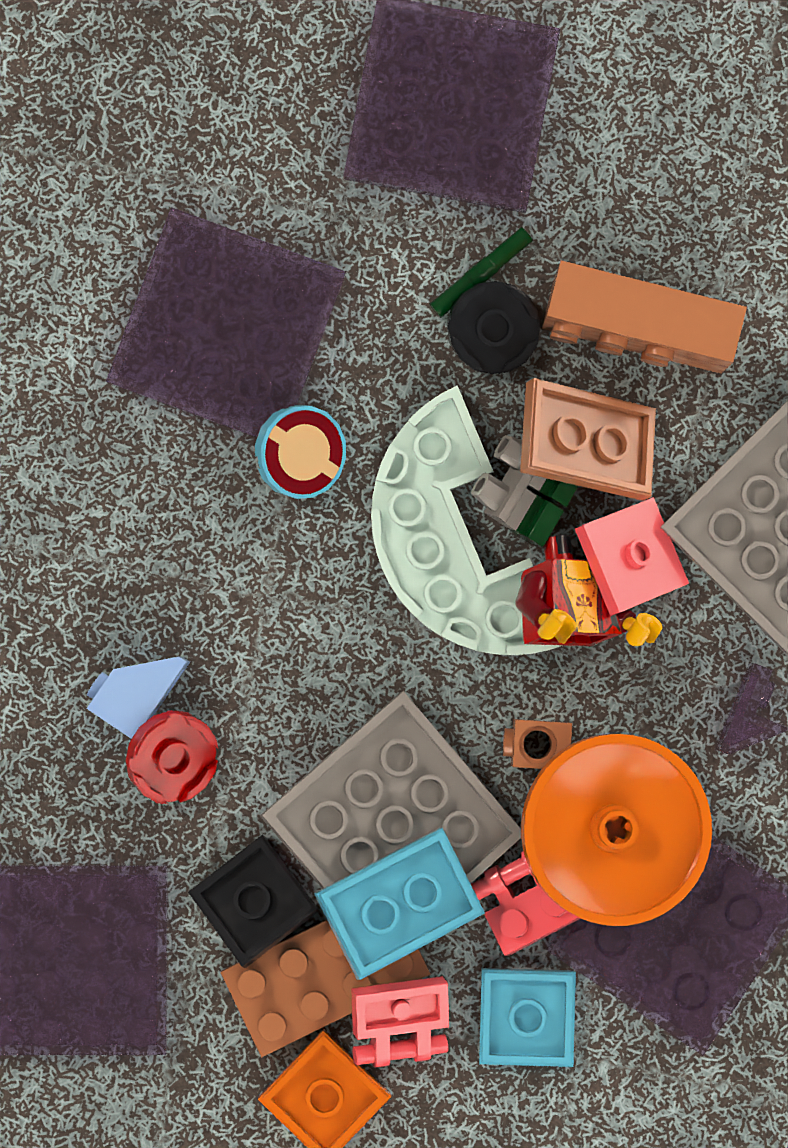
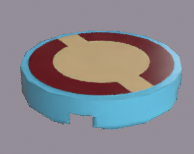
[255,405,346,499]

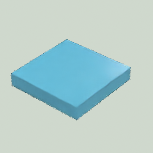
[479,968,576,1067]

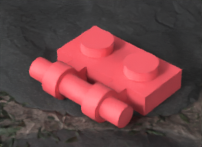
[471,851,581,956]
[351,976,449,1068]

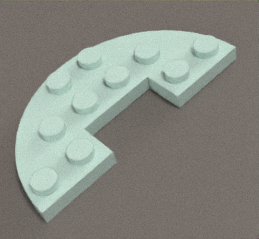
[371,385,563,655]

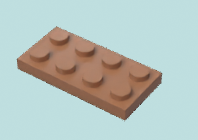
[220,919,431,1058]

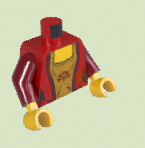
[515,535,662,646]

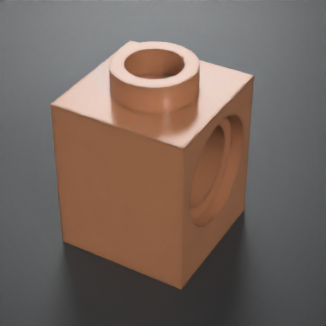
[503,719,572,769]

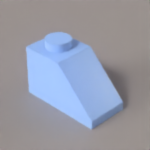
[86,657,190,739]

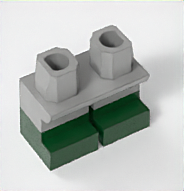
[471,435,578,547]

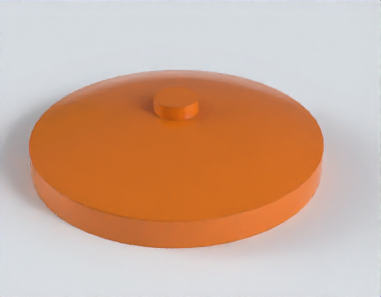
[521,734,712,926]

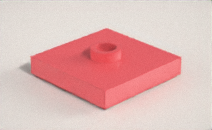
[575,497,689,616]

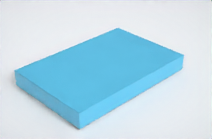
[314,828,485,980]

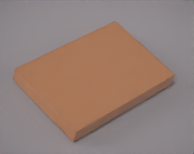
[520,378,656,501]

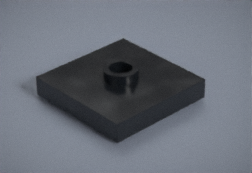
[188,835,320,968]

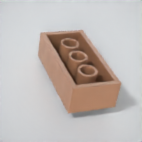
[542,260,747,374]

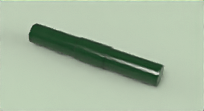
[429,227,533,318]

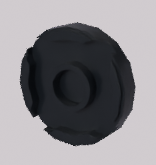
[447,281,540,374]

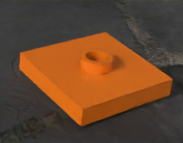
[258,1029,391,1148]

